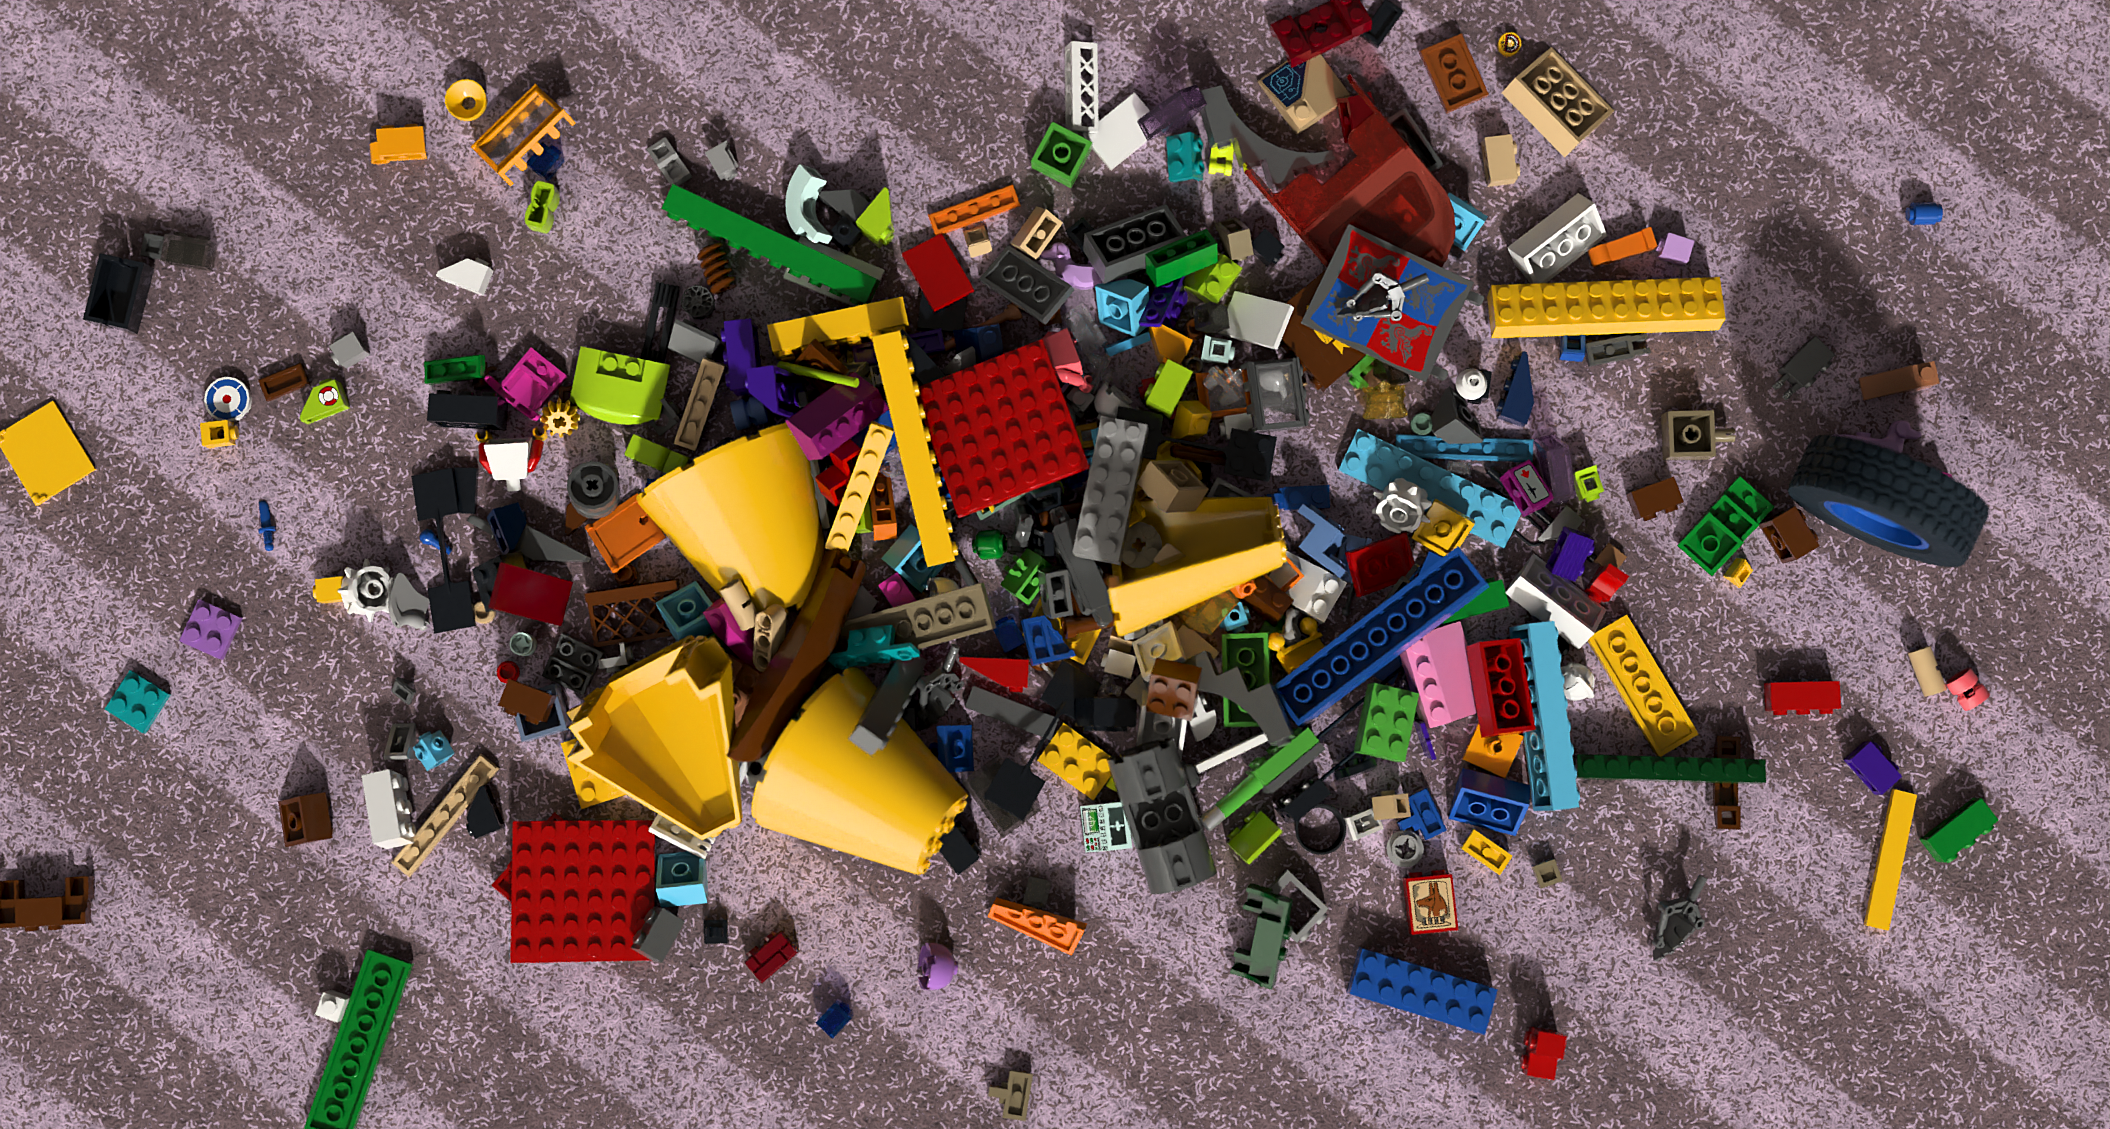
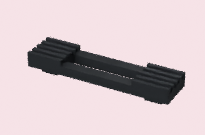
[640,282,680,364]

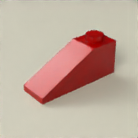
[959,657,1029,692]

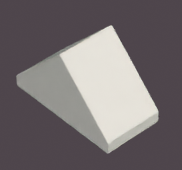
[1343,808,1384,841]

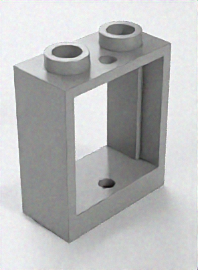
[1268,869,1329,943]

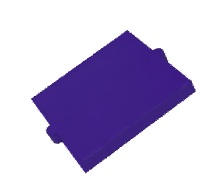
[1413,719,1436,760]

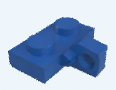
[1397,788,1447,840]

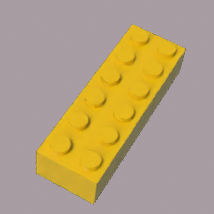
[767,296,911,362]

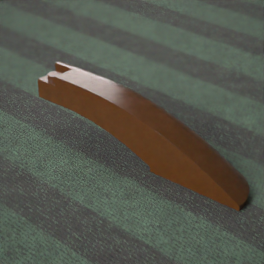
[726,549,866,762]

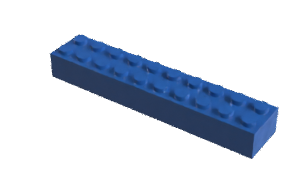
[1274,546,1490,727]

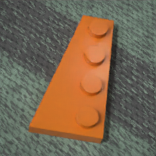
[987,897,1087,956]

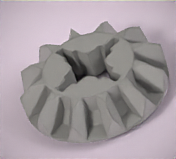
[1386,830,1424,867]

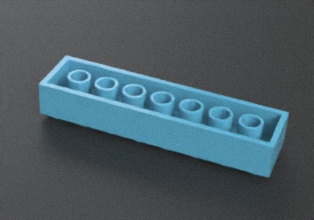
[1509,621,1580,811]

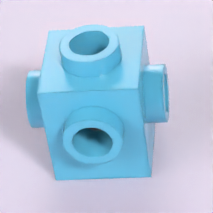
[1216,600,1251,634]
[413,730,455,771]

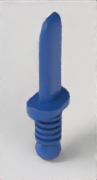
[258,500,276,551]

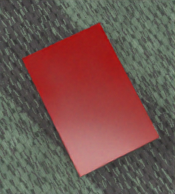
[901,233,974,312]
[1345,532,1418,597]

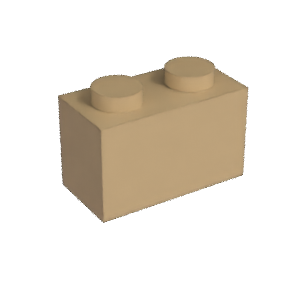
[1481,134,1520,187]
[1011,206,1063,260]

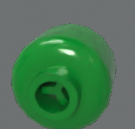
[972,529,1007,560]

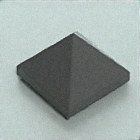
[391,677,416,705]

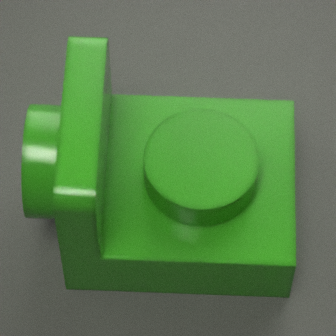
[1347,355,1375,390]

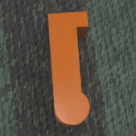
[1588,227,1657,267]

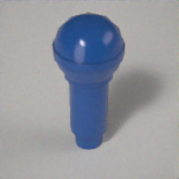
[419,529,453,555]

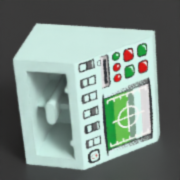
[1080,802,1132,852]

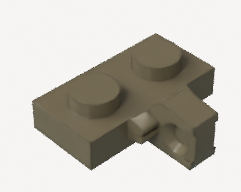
[988,1070,1033,1121]

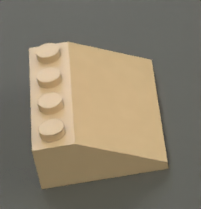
[1502,47,1614,158]

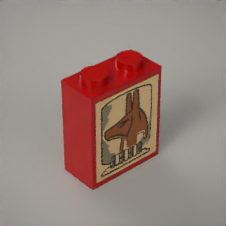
[1403,869,1458,935]

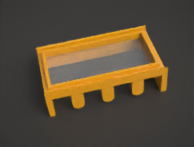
[470,84,575,186]

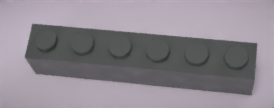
[848,656,927,756]

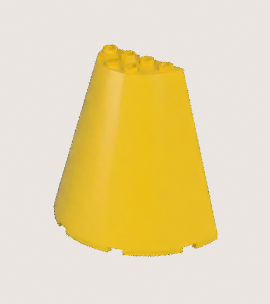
[636,423,826,630]
[1108,497,1286,636]
[752,667,968,875]

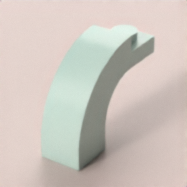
[785,164,833,244]

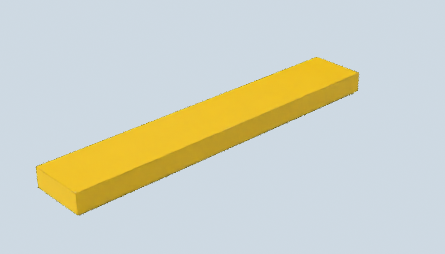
[1863,789,1917,931]

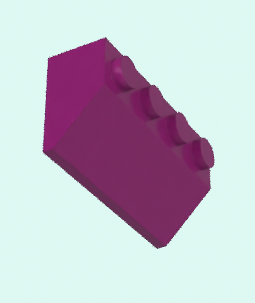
[785,372,889,460]

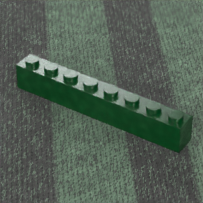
[1573,754,1766,784]

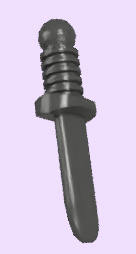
[467,515,495,540]

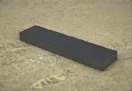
[965,686,1059,740]

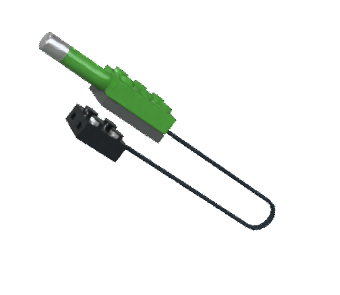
[1200,665,1404,831]

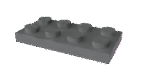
[979,245,1074,325]

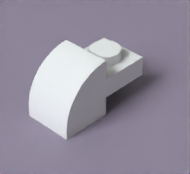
[1188,694,1216,742]

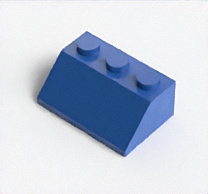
[1448,768,1530,836]

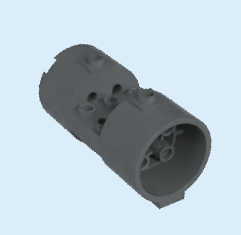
[1107,737,1217,895]

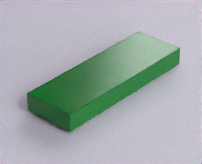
[424,354,485,385]

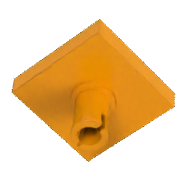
[1462,721,1524,779]

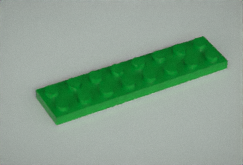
[304,949,413,1129]

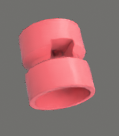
[1945,667,1990,711]

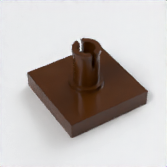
[793,339,849,394]

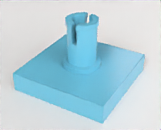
[1448,192,1488,251]

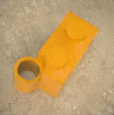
[369,124,427,164]

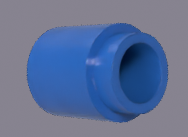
[1905,202,1943,225]

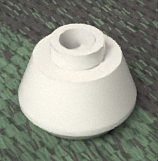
[1456,368,1487,400]

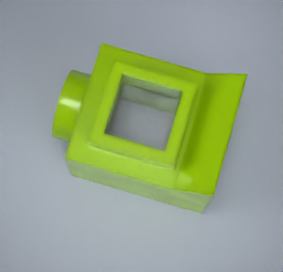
[1570,465,1604,503]

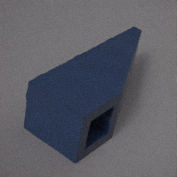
[1495,351,1534,427]

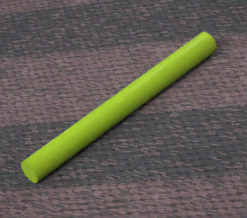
[777,361,859,387]

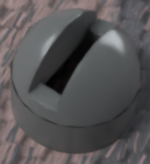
[1185,357,1204,377]

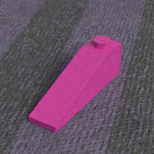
[703,598,756,668]

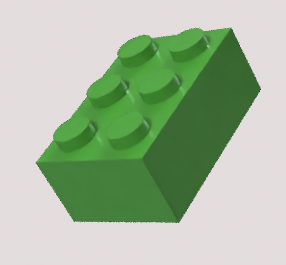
[1353,683,1419,762]

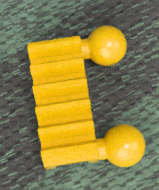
[1268,617,1325,675]

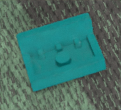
[1166,132,1205,183]

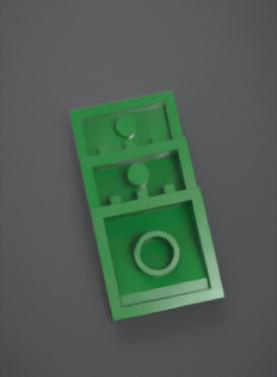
[1677,476,1775,576]

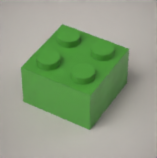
[1031,121,1093,188]

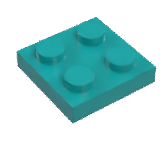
[105,670,171,734]

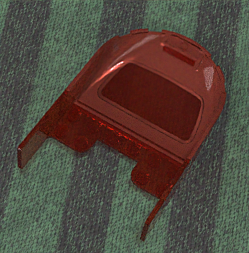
[1243,74,1456,268]

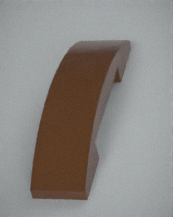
[1713,736,1741,830]

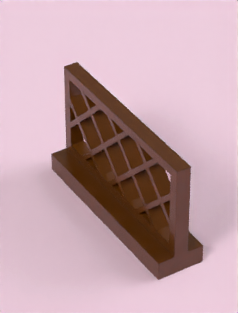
[584,578,680,647]

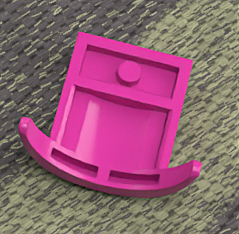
[484,348,567,421]

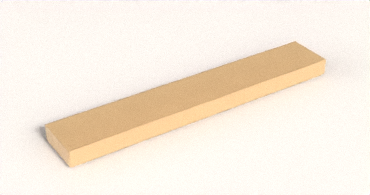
[391,754,500,877]

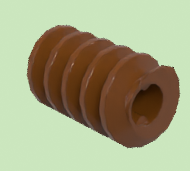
[697,243,737,294]

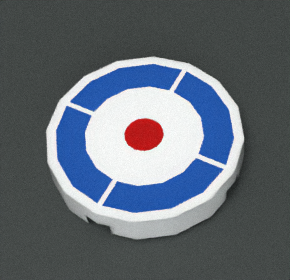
[204,377,252,422]

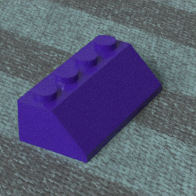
[745,365,805,418]

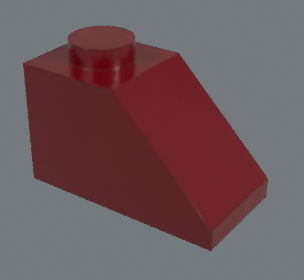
[1336,92,1375,143]

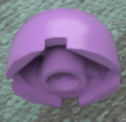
[918,943,958,990]

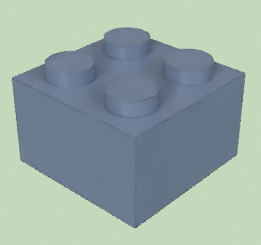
[515,684,571,742]

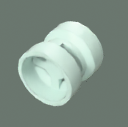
[510,632,537,656]

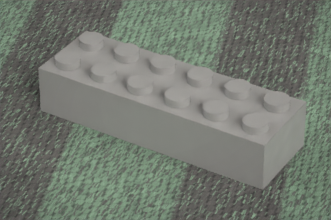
[1072,416,1149,565]

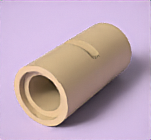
[719,579,758,631]
[1908,646,1947,697]

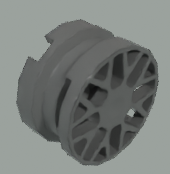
[681,285,715,320]

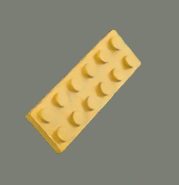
[1588,615,1699,757]

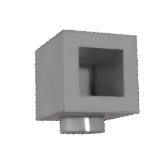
[329,332,371,369]

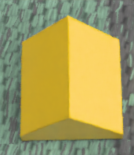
[1723,558,1753,588]

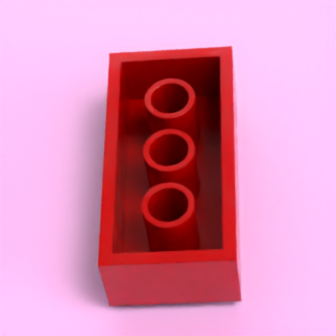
[1466,638,1536,738]

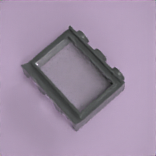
[1239,357,1310,433]

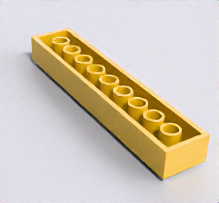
[1487,277,1726,338]
[872,331,958,567]

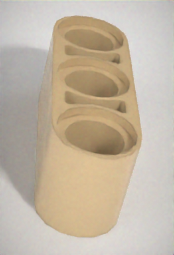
[753,604,786,672]

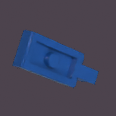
[1266,485,1330,510]

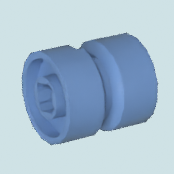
[730,396,769,430]

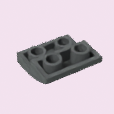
[542,632,606,695]

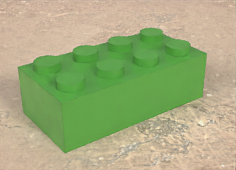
[1222,633,1272,728]

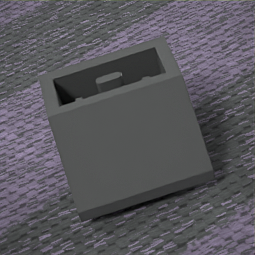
[668,319,724,365]

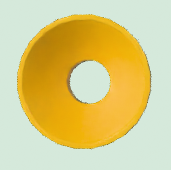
[445,79,487,121]

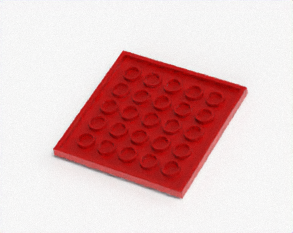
[916,339,1090,518]
[510,820,655,963]

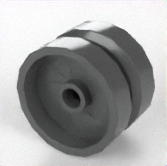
[567,461,621,519]

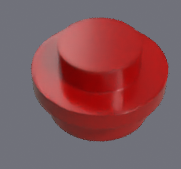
[496,661,520,683]

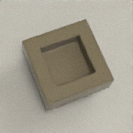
[1531,859,1563,889]

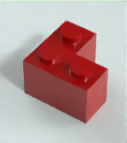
[815,439,861,506]
[1520,1026,1567,1080]

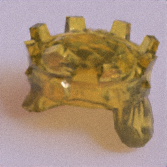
[1362,380,1408,420]

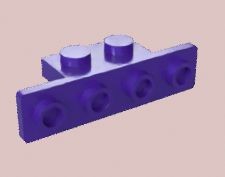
[1139,276,1188,329]

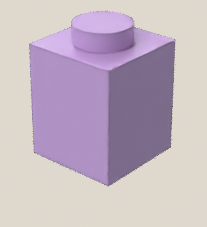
[1655,232,1694,267]

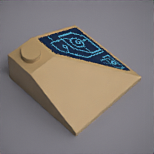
[1257,54,1350,136]

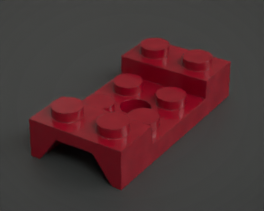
[1270,0,1372,68]

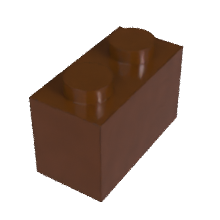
[1626,477,1684,522]
[1239,575,1294,627]
[498,679,557,725]

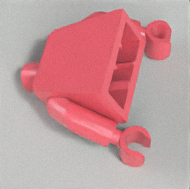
[1042,328,1094,393]

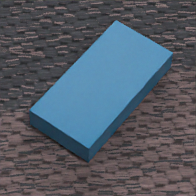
[1103,330,1151,356]

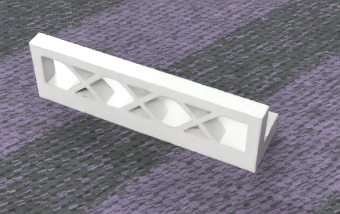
[1064,41,1099,134]

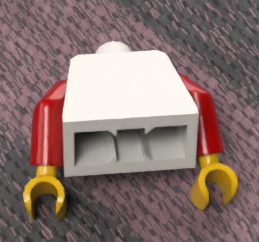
[475,427,548,492]

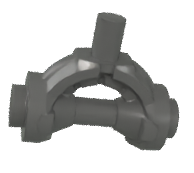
[1006,497,1034,553]

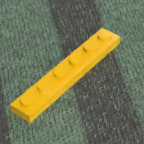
[824,421,894,555]

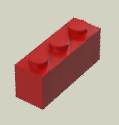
[1764,681,1841,715]

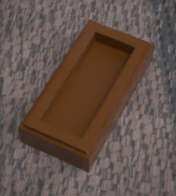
[258,363,311,402]

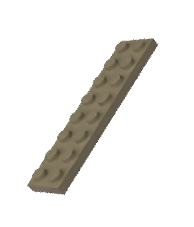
[834,582,996,671]

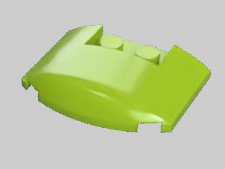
[570,346,671,425]

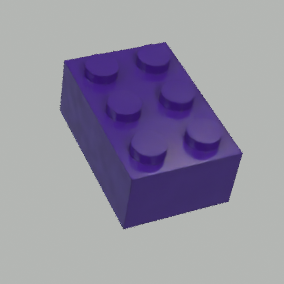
[721,318,761,396]

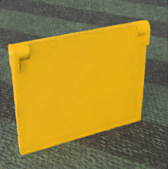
[0,401,96,506]

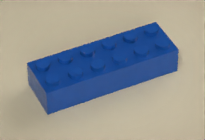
[1346,947,1498,1035]

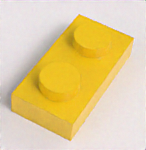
[1460,829,1513,875]

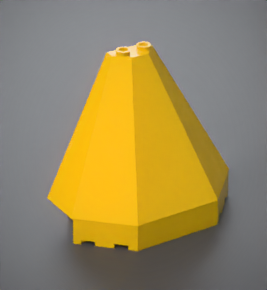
[566,635,742,840]

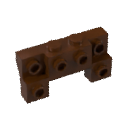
[0,876,94,932]

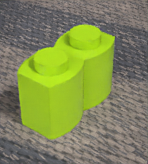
[525,181,560,234]

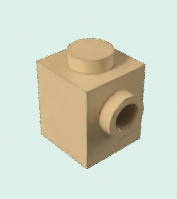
[1372,790,1411,820]

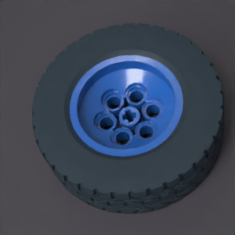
[1788,434,1989,567]

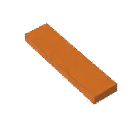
[928,184,1021,236]

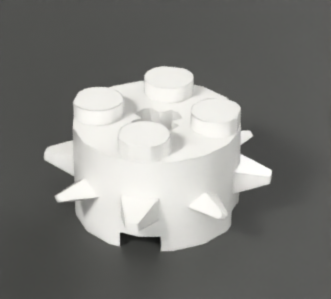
[1372,478,1432,533]
[338,559,393,622]

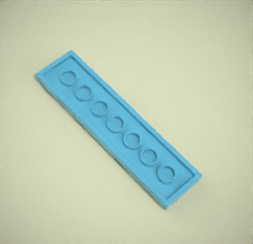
[1338,429,1521,549]

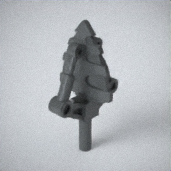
[1337,268,1430,321]
[916,644,964,730]
[1652,874,1708,961]

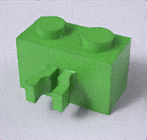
[1000,548,1052,606]

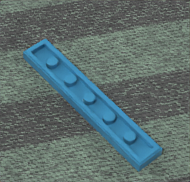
[1395,434,1533,462]

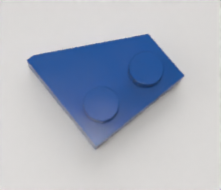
[1021,615,1076,666]

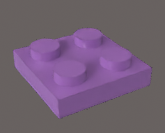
[179,599,243,660]

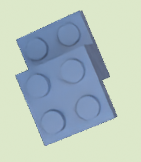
[1298,504,1349,580]

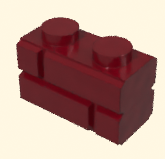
[744,930,799,983]

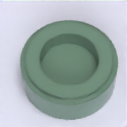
[1410,412,1433,435]

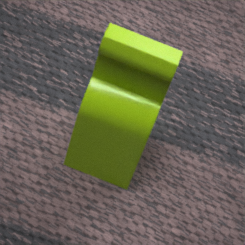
[624,434,690,473]

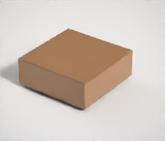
[1594,543,1627,568]

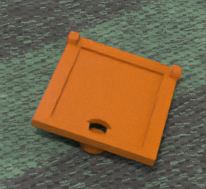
[584,493,666,573]

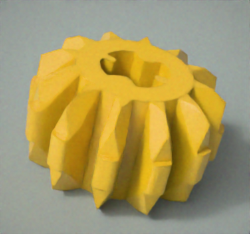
[540,398,580,438]

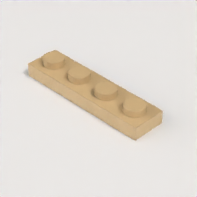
[673,357,725,451]

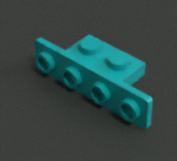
[828,625,920,669]

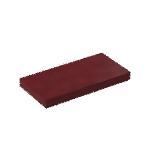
[488,562,573,626]

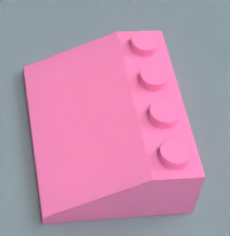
[1400,621,1477,729]

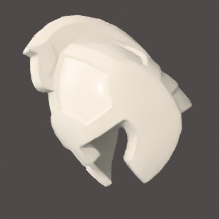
[1561,662,1595,701]

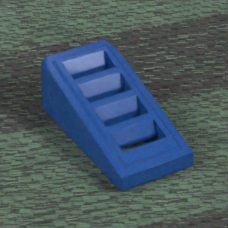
[1560,335,1585,362]

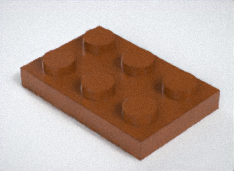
[1419,33,1489,114]

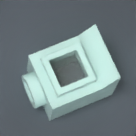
[1200,335,1235,366]

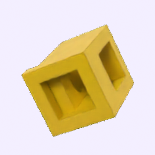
[200,420,239,448]

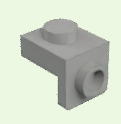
[598,642,633,673]

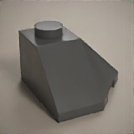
[1431,386,1484,444]

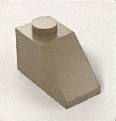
[1215,217,1254,261]

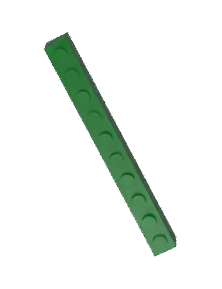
[661,184,880,306]

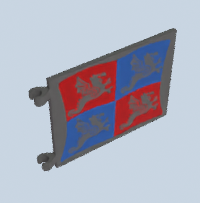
[1301,224,1484,382]

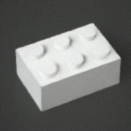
[361,769,416,849]

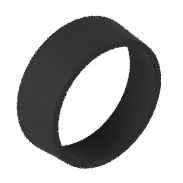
[1295,804,1346,855]

